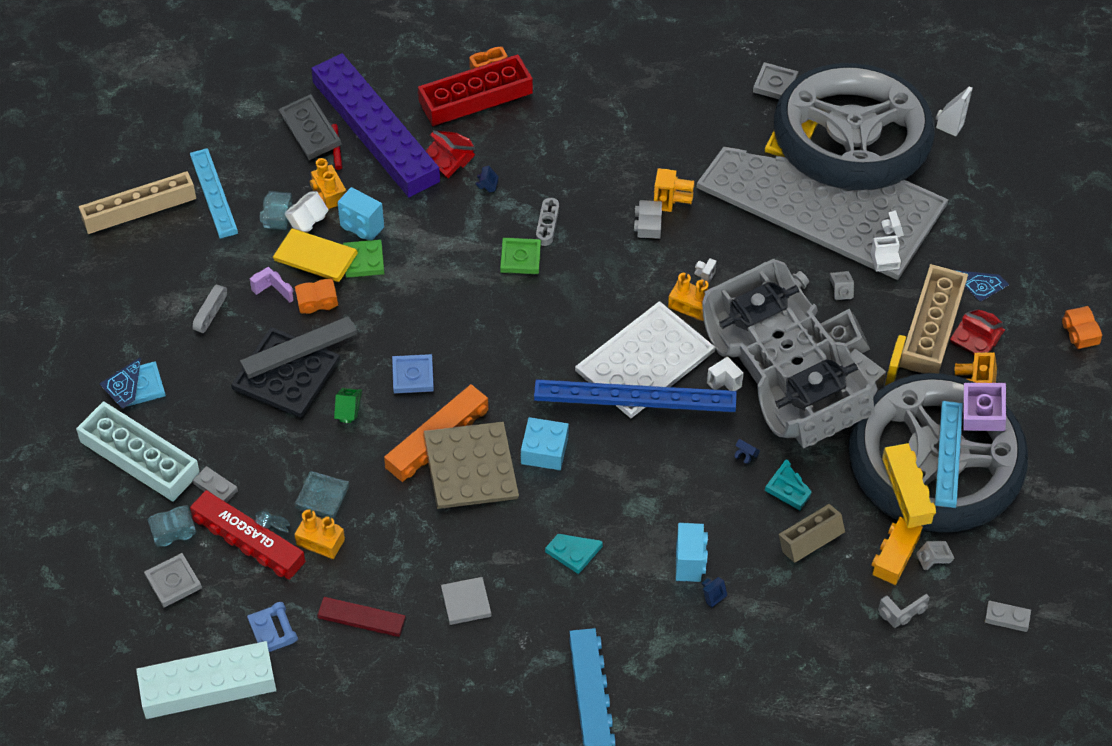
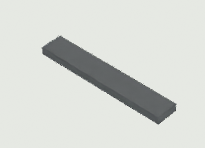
[240,316,357,379]

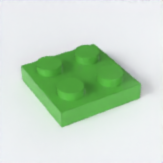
[500,238,541,274]
[343,240,384,278]

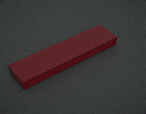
[317,597,406,637]

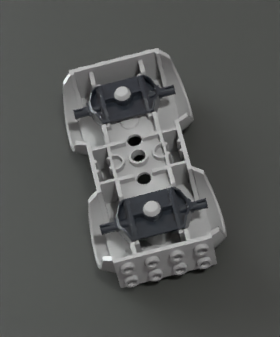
[702,259,877,449]

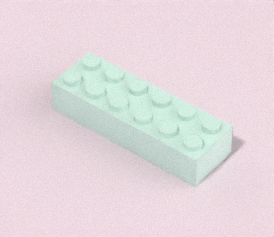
[76,401,200,502]
[136,641,276,719]

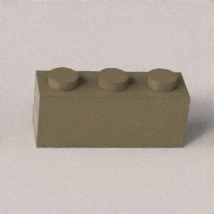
[779,504,845,563]

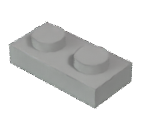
[193,466,238,503]
[985,601,1031,632]

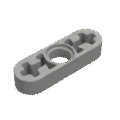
[536,198,559,246]
[193,284,227,333]

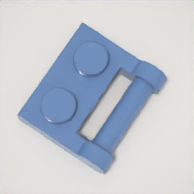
[247,602,298,652]

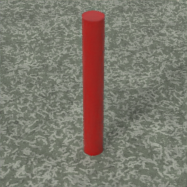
[331,124,342,170]

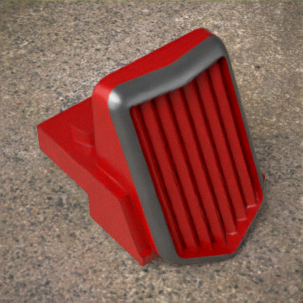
[426,131,475,179]
[950,309,1005,355]

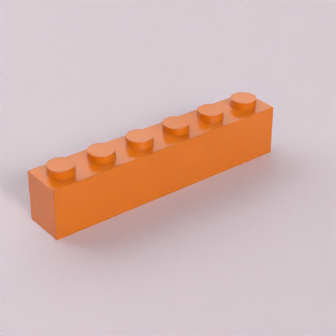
[384,384,488,482]

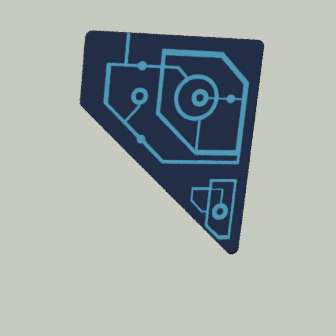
[954,270,1009,301]
[100,358,141,408]

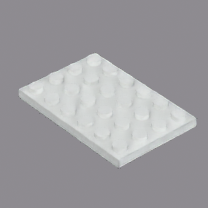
[575,301,715,418]

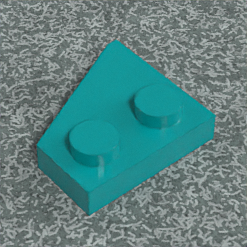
[765,459,811,510]
[545,534,603,574]

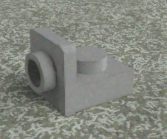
[830,271,854,300]
[916,541,954,570]

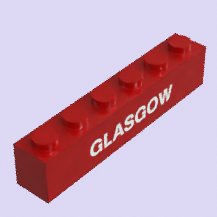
[190,490,305,580]

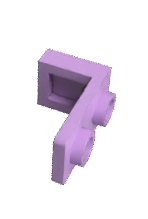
[250,267,293,302]

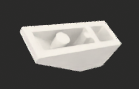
[936,86,972,136]

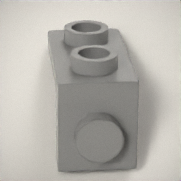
[878,594,930,628]

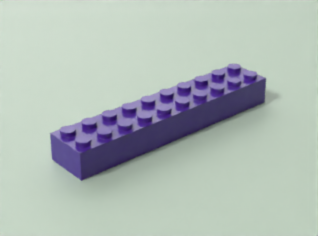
[311,53,440,198]

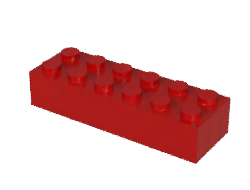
[418,54,533,126]

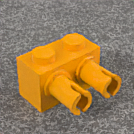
[310,158,347,209]
[654,168,694,212]
[668,273,709,321]
[955,353,997,383]
[294,509,345,559]

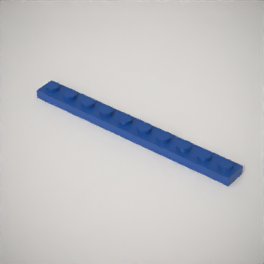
[534,380,736,412]

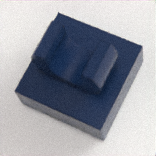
[475,166,499,193]
[735,439,760,464]
[701,577,727,607]

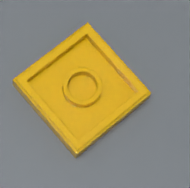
[885,335,906,386]

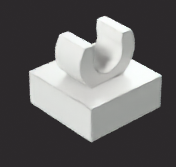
[881,210,904,237]
[694,259,717,285]

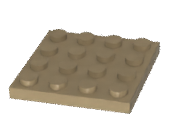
[423,422,519,509]

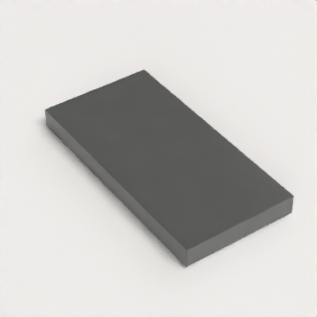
[279,94,342,160]

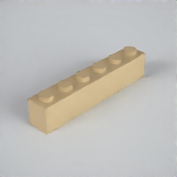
[79,171,196,234]

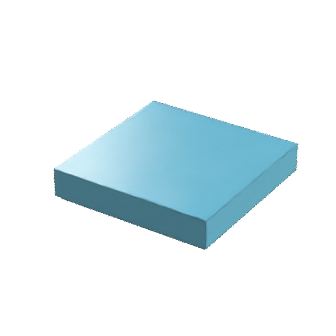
[117,361,166,407]

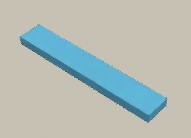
[190,148,238,238]
[935,401,963,508]

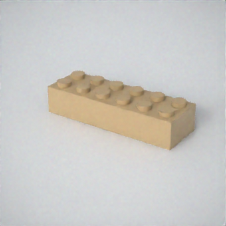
[899,264,968,374]

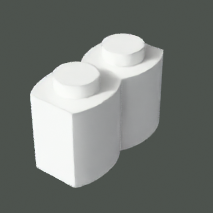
[285,192,328,233]

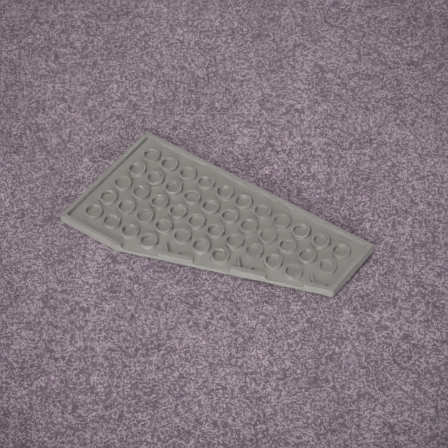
[696,147,948,280]

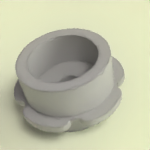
[792,271,809,289]

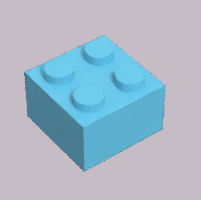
[338,187,384,241]
[521,417,569,470]
[676,523,708,582]

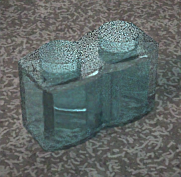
[260,191,293,230]
[147,506,196,546]

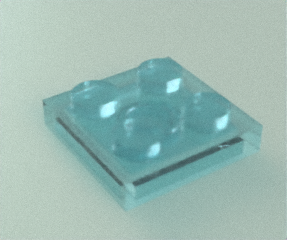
[295,471,349,519]

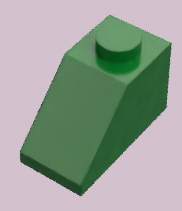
[334,388,362,423]

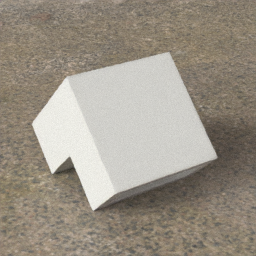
[871,235,901,272]
[707,357,743,391]

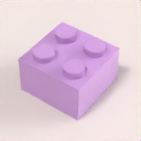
[964,383,1006,431]

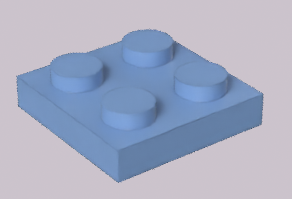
[392,354,434,393]

